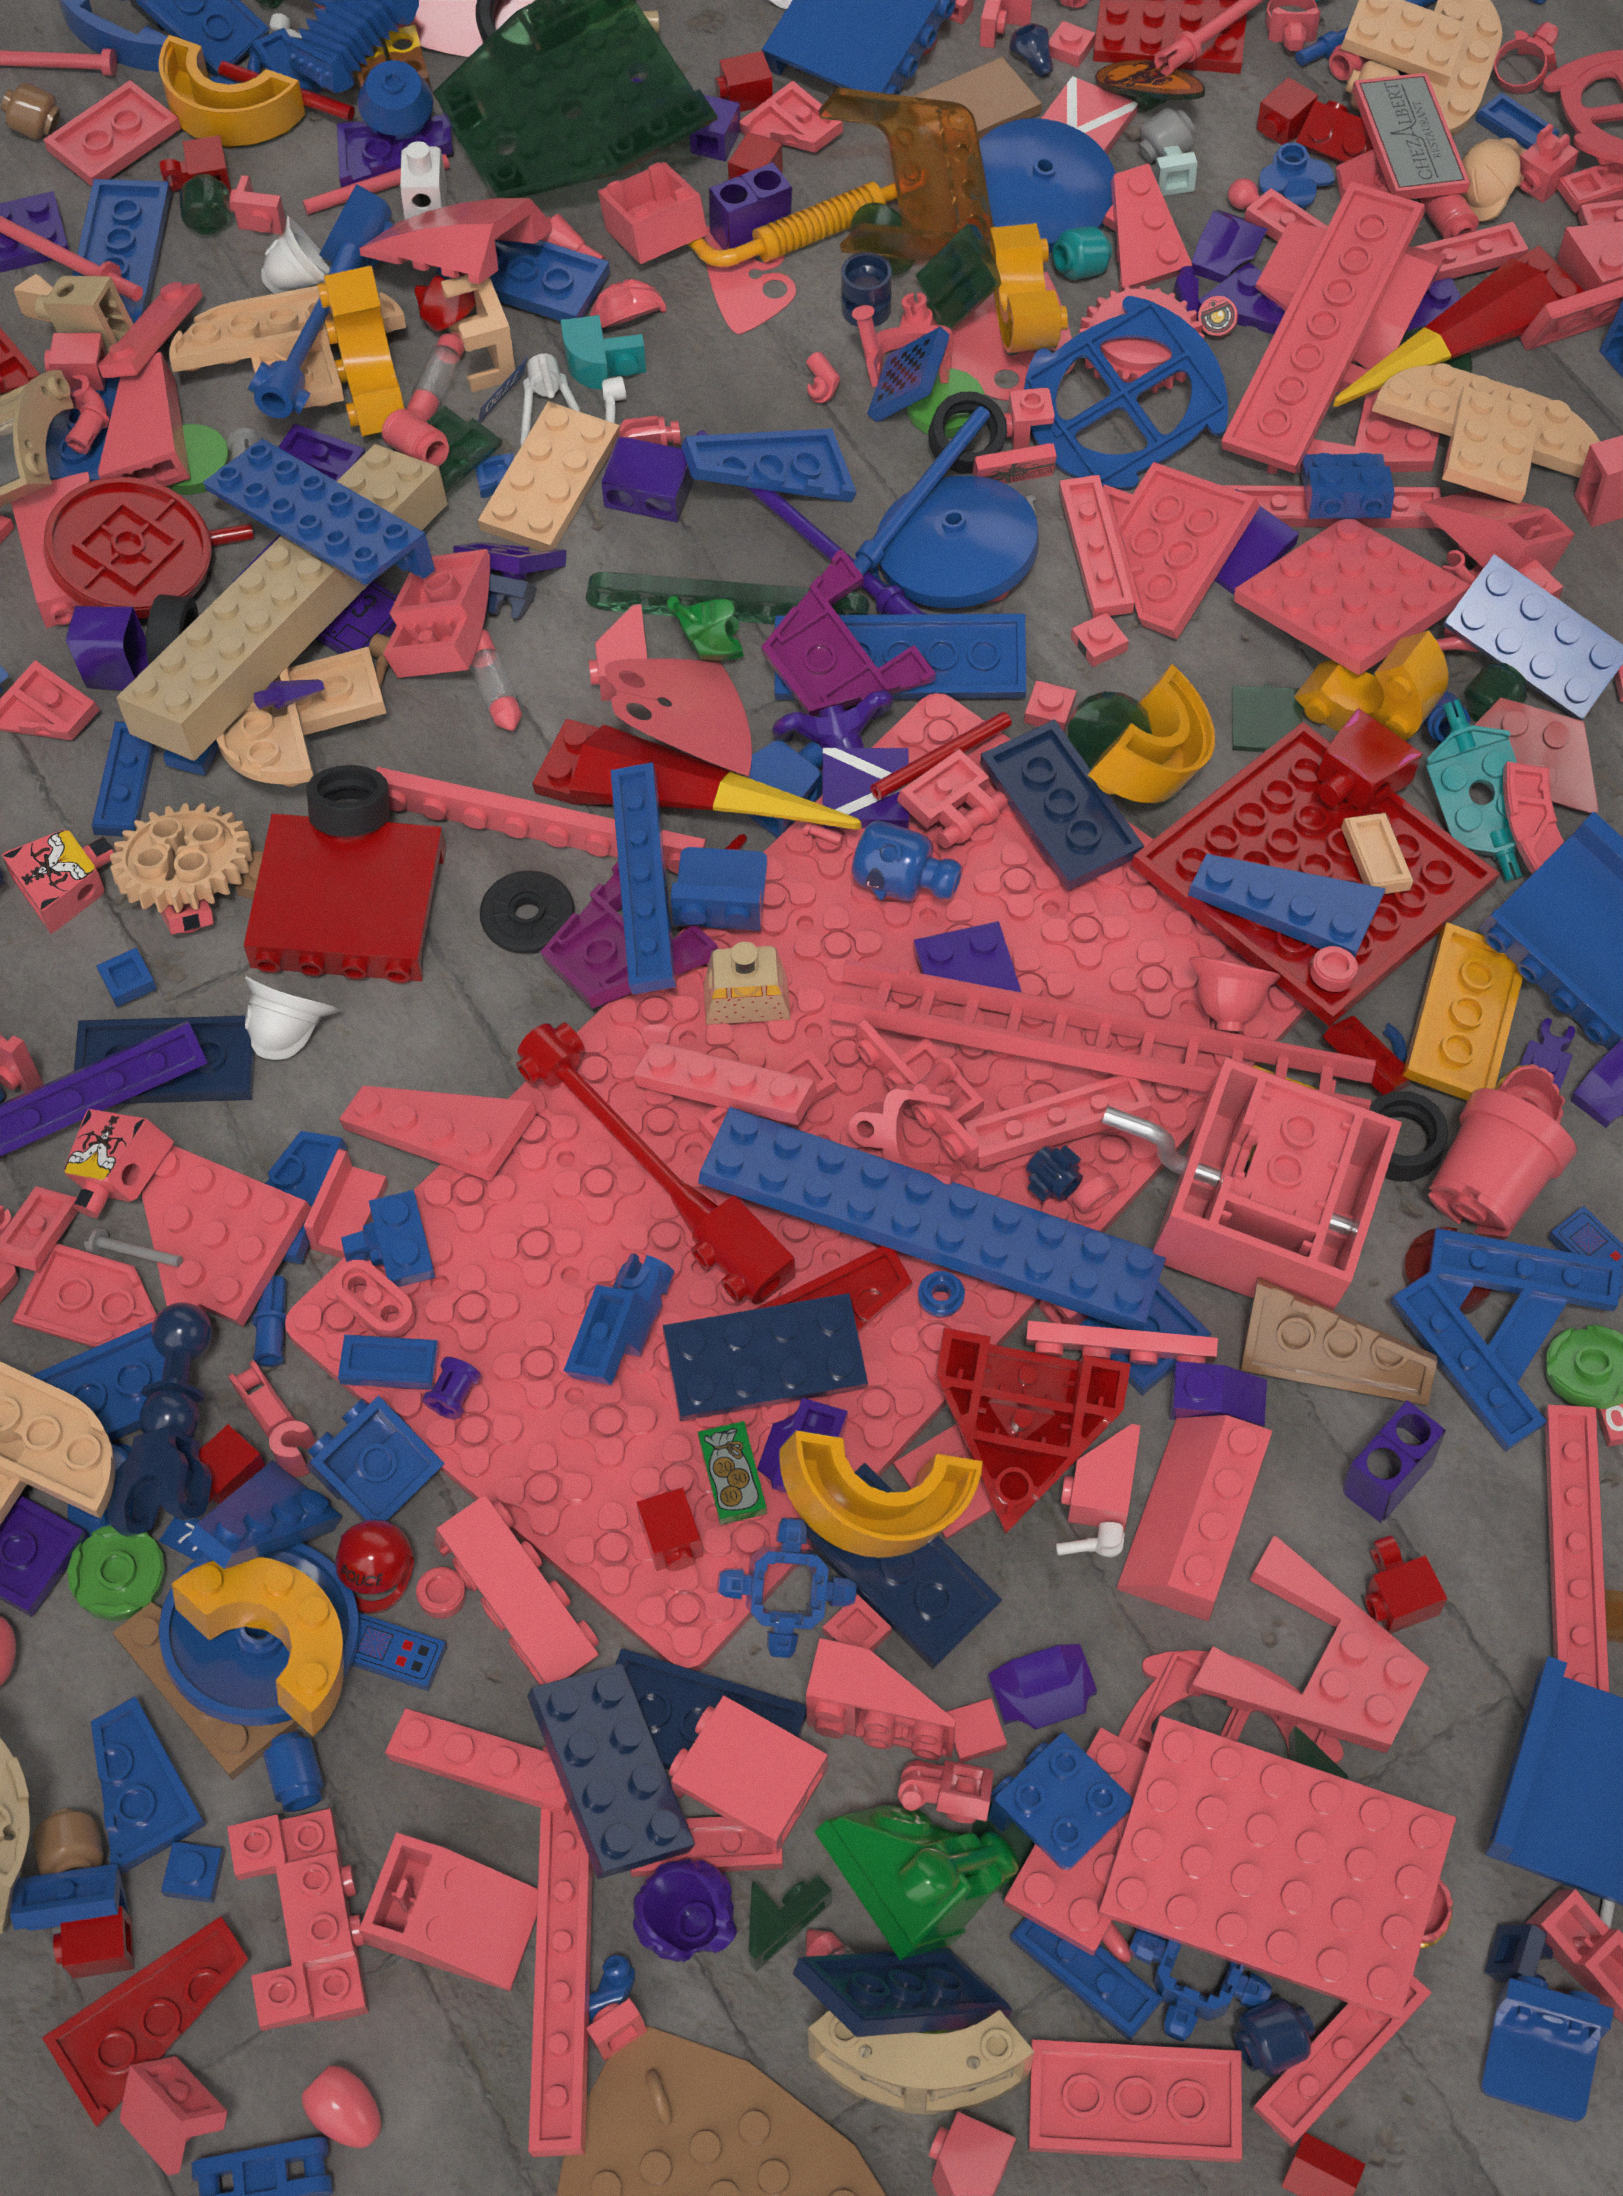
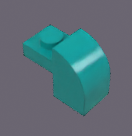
[560,315,646,390]

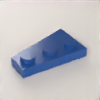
[265,1131,347,1264]
[91,1696,205,1875]

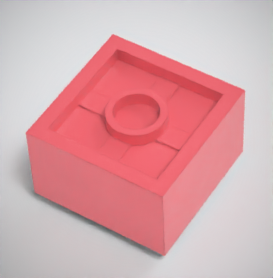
[598,162,708,264]

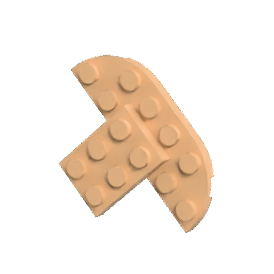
[1340,0,1502,137]
[169,286,406,416]
[1371,363,1600,504]
[216,646,387,787]
[0,1362,116,1525]

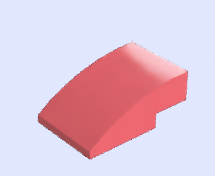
[383,549,490,678]

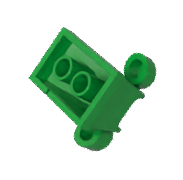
[814,1805,1020,1961]

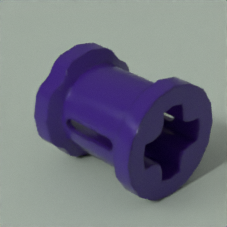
[422,1357,481,1420]

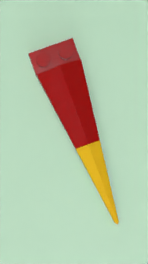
[1333,245,1585,407]
[532,718,862,830]

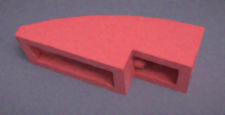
[1525,1889,1623,2023]

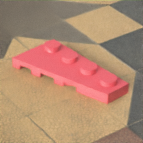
[339,1085,537,1181]

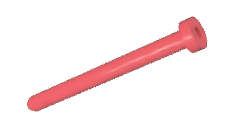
[0,48,117,76]

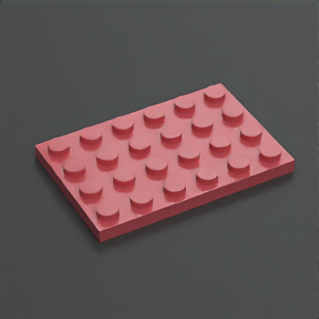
[1098,1715,1456,2020]

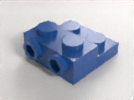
[1300,453,1395,519]
[305,1395,445,1521]

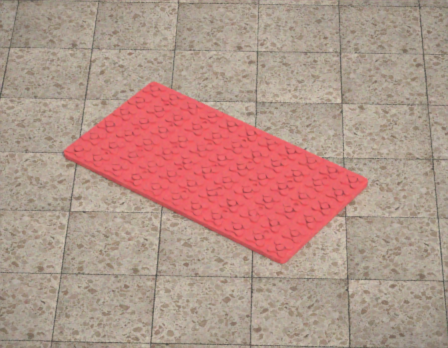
[285,693,1309,1672]

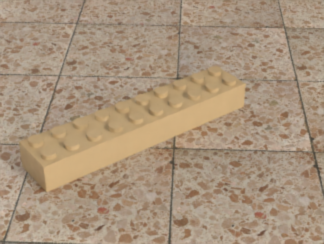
[116,444,448,761]

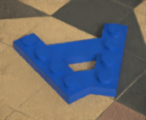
[1390,1228,1623,1452]

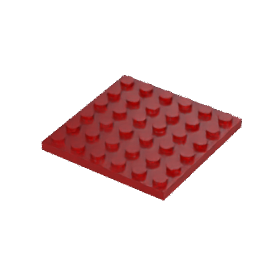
[1131,722,1500,1027]

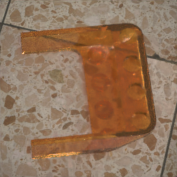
[818,88,994,261]

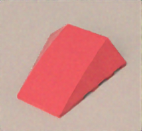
[360,198,552,284]
[1255,221,1447,370]

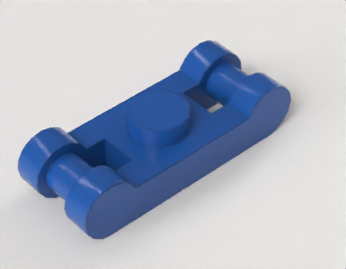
[191,2137,333,2196]

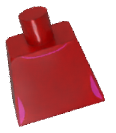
[1317,708,1423,810]

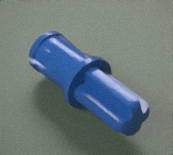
[252,1275,287,1367]

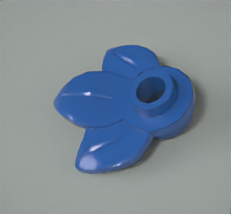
[1259,142,1335,208]

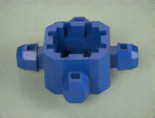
[717,1517,856,1658]
[1129,1929,1273,2042]

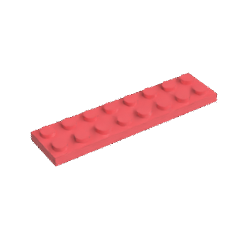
[1221,181,1425,474]

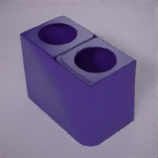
[709,162,792,250]
[601,437,694,523]
[66,606,149,691]
[1343,1400,1446,1523]

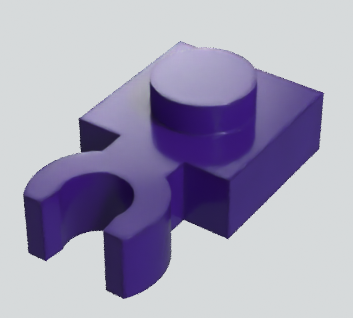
[1521,1018,1575,1090]

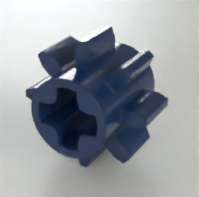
[1026,1145,1083,1202]

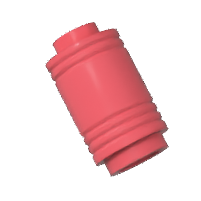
[1420,193,1479,239]
[382,409,449,466]

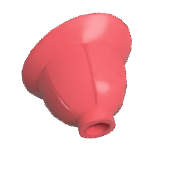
[1189,956,1281,1032]

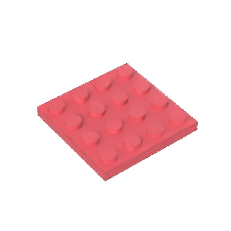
[1234,518,1471,675]

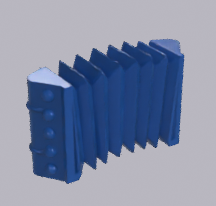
[287,0,419,93]

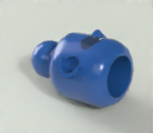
[851,821,963,902]

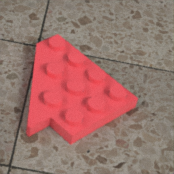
[1103,462,1260,639]
[141,1145,312,1327]

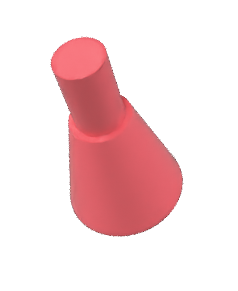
[540,214,605,260]

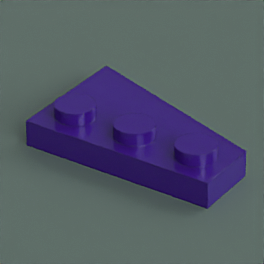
[337,114,453,187]

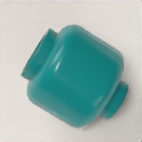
[1052,226,1112,280]

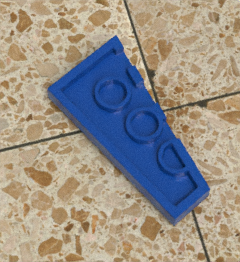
[681,428,857,502]
[1188,854,1385,957]
[188,1460,342,1569]

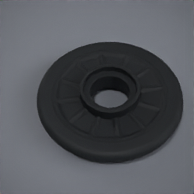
[479,870,575,953]

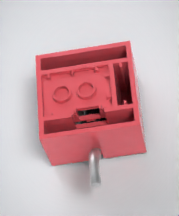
[1102,1057,1402,1310]

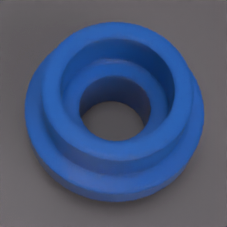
[918,1271,965,1317]

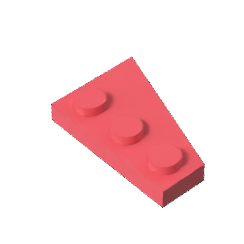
[1111,163,1193,292]

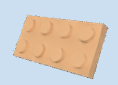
[478,401,620,552]

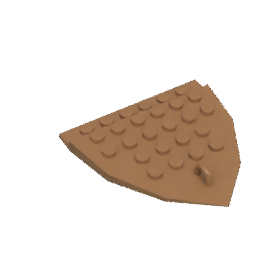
[556,2025,886,2196]

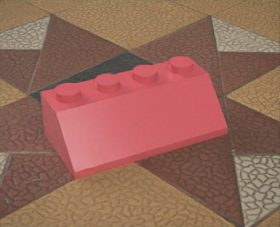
[1117,1415,1272,1622]

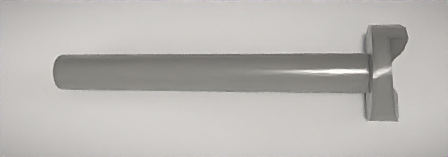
[84,1227,183,1267]

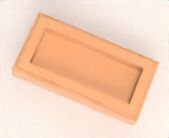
[1341,813,1413,894]

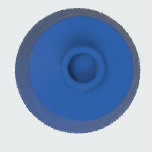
[358,60,433,140]

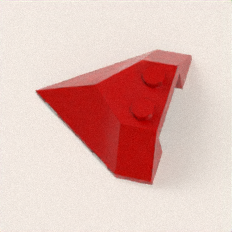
[935,1327,1131,1534]

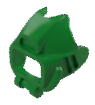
[667,596,745,661]

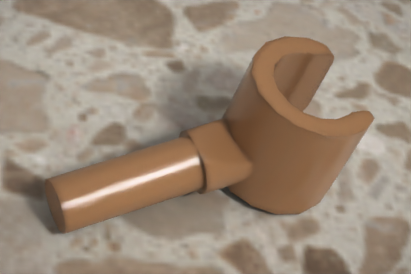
[369,633,390,690]

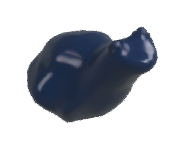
[1010,23,1053,77]

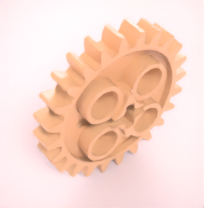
[110,803,253,913]

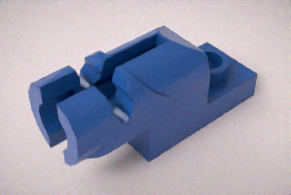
[563,1253,674,1385]

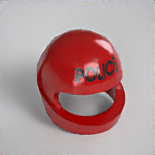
[335,1519,414,1614]

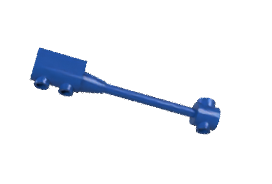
[247,184,394,419]

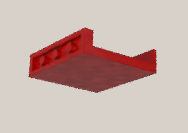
[243,813,446,983]

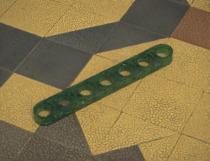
[585,572,870,625]

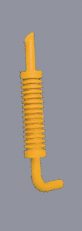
[688,170,927,267]

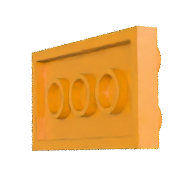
[1403,922,1523,1101]

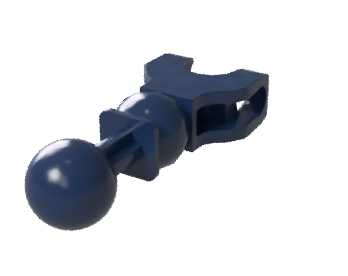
[107,1302,213,1537]

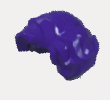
[633,1859,737,1962]

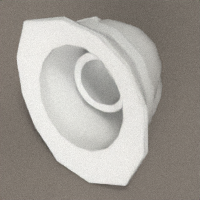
[261,216,331,294]
[245,976,340,1060]

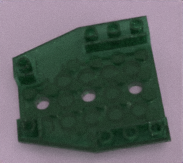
[433,0,718,199]

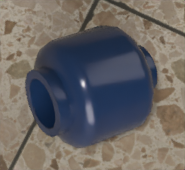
[1233,1997,1315,2077]

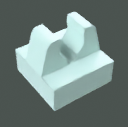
[1155,145,1198,196]

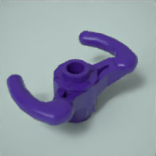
[772,690,894,749]

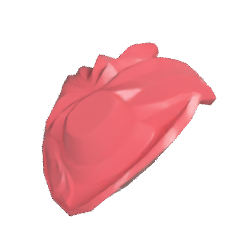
[590,279,666,328]

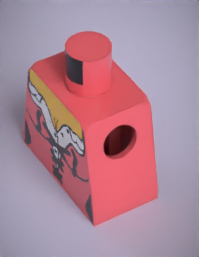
[1,830,114,934]
[64,1109,174,1218]

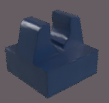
[488,574,537,620]
[1484,1924,1553,1982]

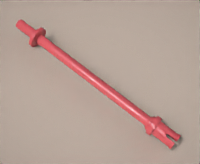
[1154,0,1264,75]
[0,216,143,301]

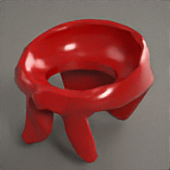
[414,272,476,331]

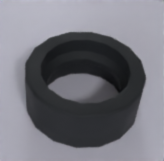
[928,392,1007,473]
[146,594,199,665]
[306,765,390,837]
[1369,1091,1449,1181]

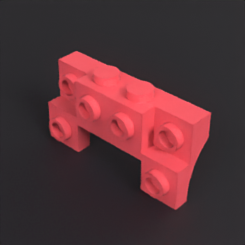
[227,1808,369,2031]

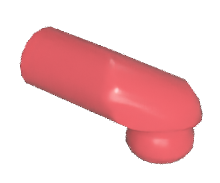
[806,352,840,404]

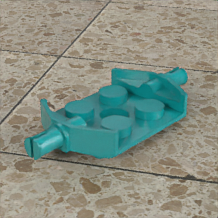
[1425,699,1523,883]

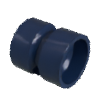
[841,252,892,327]

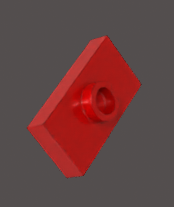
[1322,1015,1412,1095]

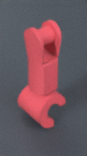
[228,1360,316,1477]

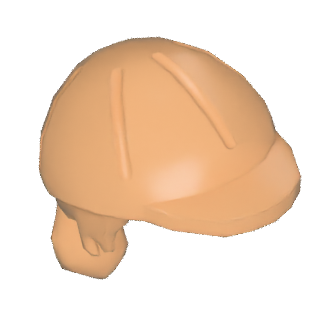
[1461,138,1527,222]

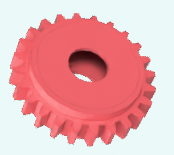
[1079,286,1204,393]

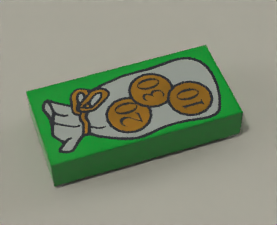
[698,1421,767,1525]

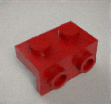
[1296,100,1374,164]

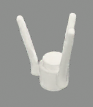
[520,354,580,446]

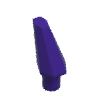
[1174,266,1199,321]
[253,679,325,709]

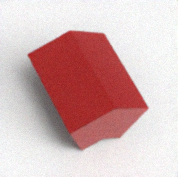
[1281,2133,1366,2196]

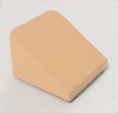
[14,274,53,322]

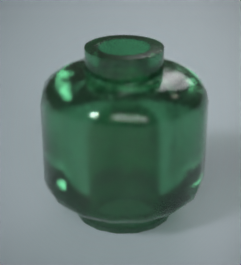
[179,174,231,235]
[1463,662,1527,722]

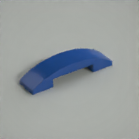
[59,0,168,72]

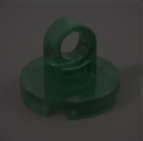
[1067,691,1152,770]

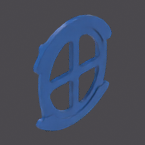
[1024,296,1228,491]

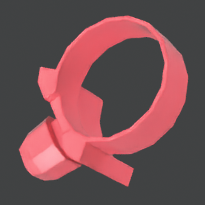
[1265,0,1320,51]
[1494,22,1559,94]

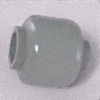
[1138,108,1196,163]

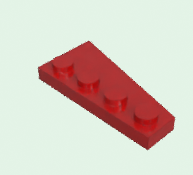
[753,1246,912,1410]
[42,1916,250,2128]

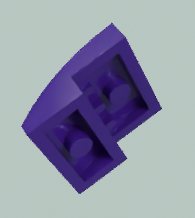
[1214,489,1299,595]

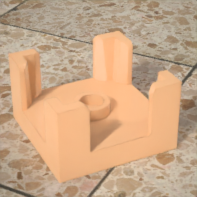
[441,274,515,392]

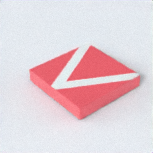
[1041,76,1139,154]

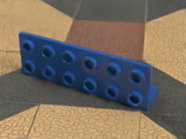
[203,438,435,585]

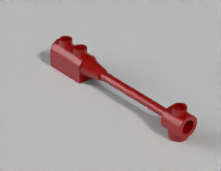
[516,1022,795,1304]

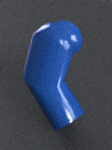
[589,1955,635,2022]

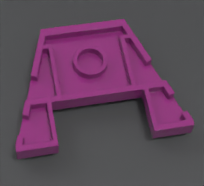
[761,549,936,716]
[540,861,718,1009]

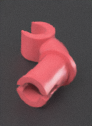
[65,375,110,454]

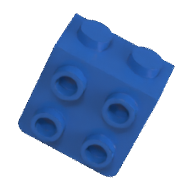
[671,847,767,931]
[988,1732,1133,1870]
[1480,1976,1614,2122]

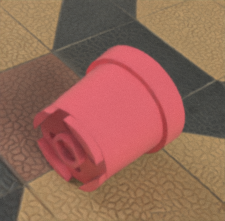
[1428,1088,1577,1240]

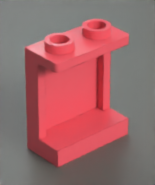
[669,1695,828,1855]

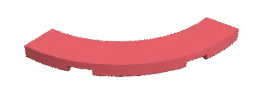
[1503,761,1564,874]

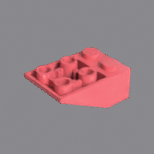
[1420,490,1575,573]
[806,1638,956,1760]
[359,1832,538,1992]

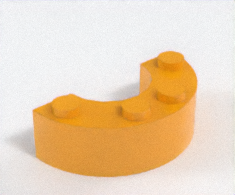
[158,35,305,148]
[990,223,1068,353]
[317,266,405,436]
[1294,630,1449,741]
[1088,664,1215,803]
[779,1431,983,1558]
[172,1557,344,1737]

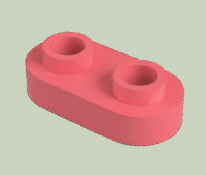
[332,1260,414,1338]

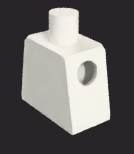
[400,141,447,219]

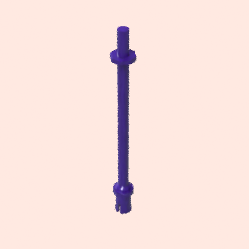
[695,430,926,615]

